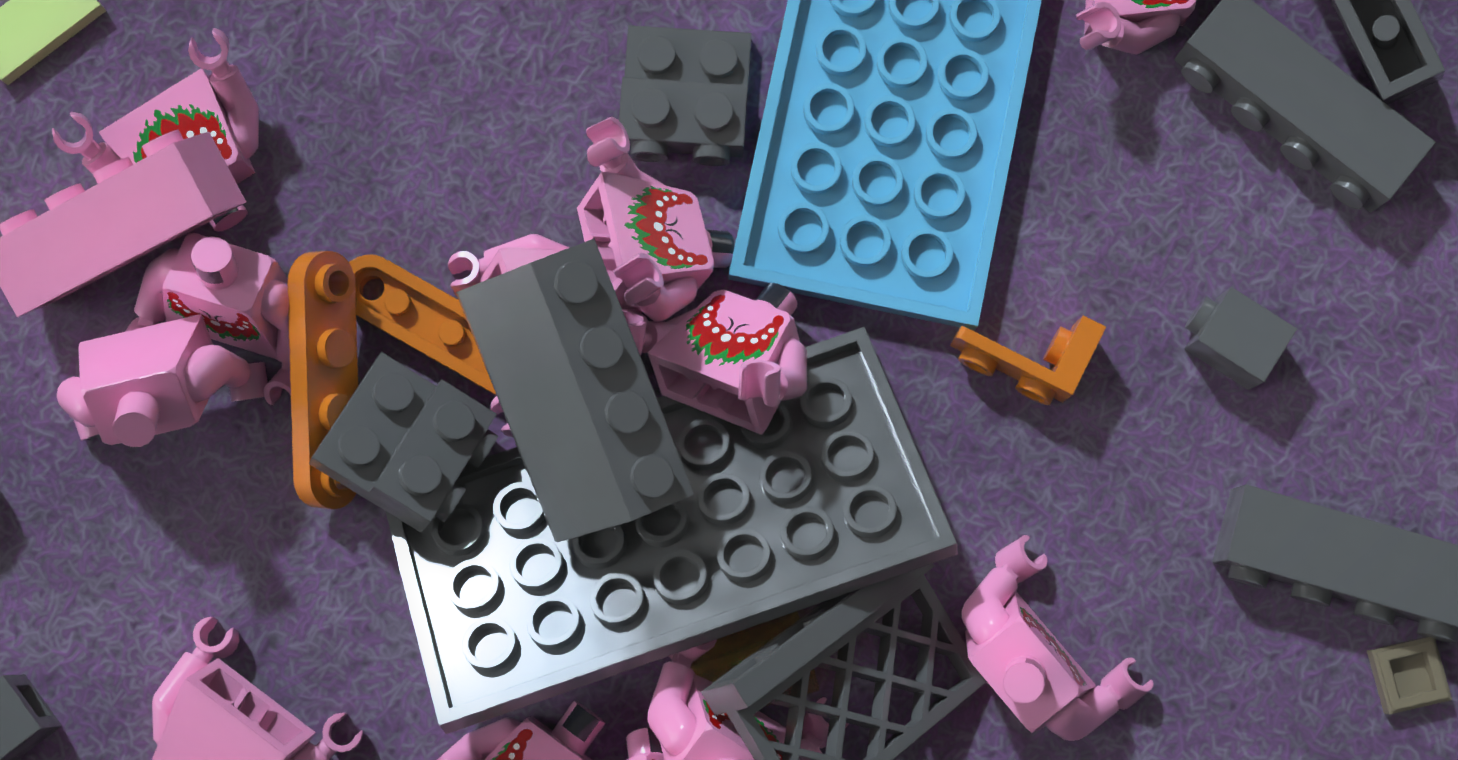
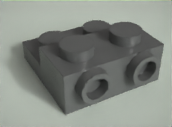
[619,25,752,166]
[309,352,498,532]

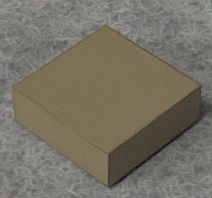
[1367,637,1452,715]

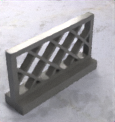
[701,564,987,760]

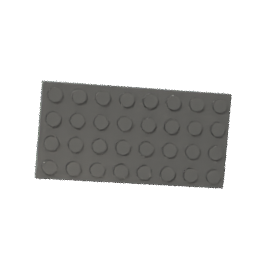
[386,327,958,734]

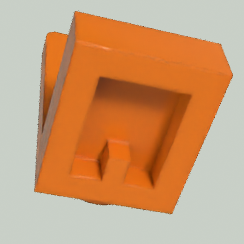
[950,315,1106,405]

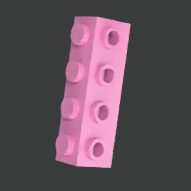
[0,130,246,317]

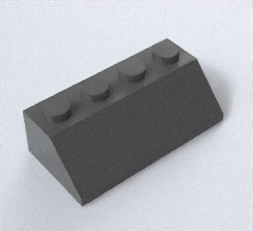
[456,239,694,543]

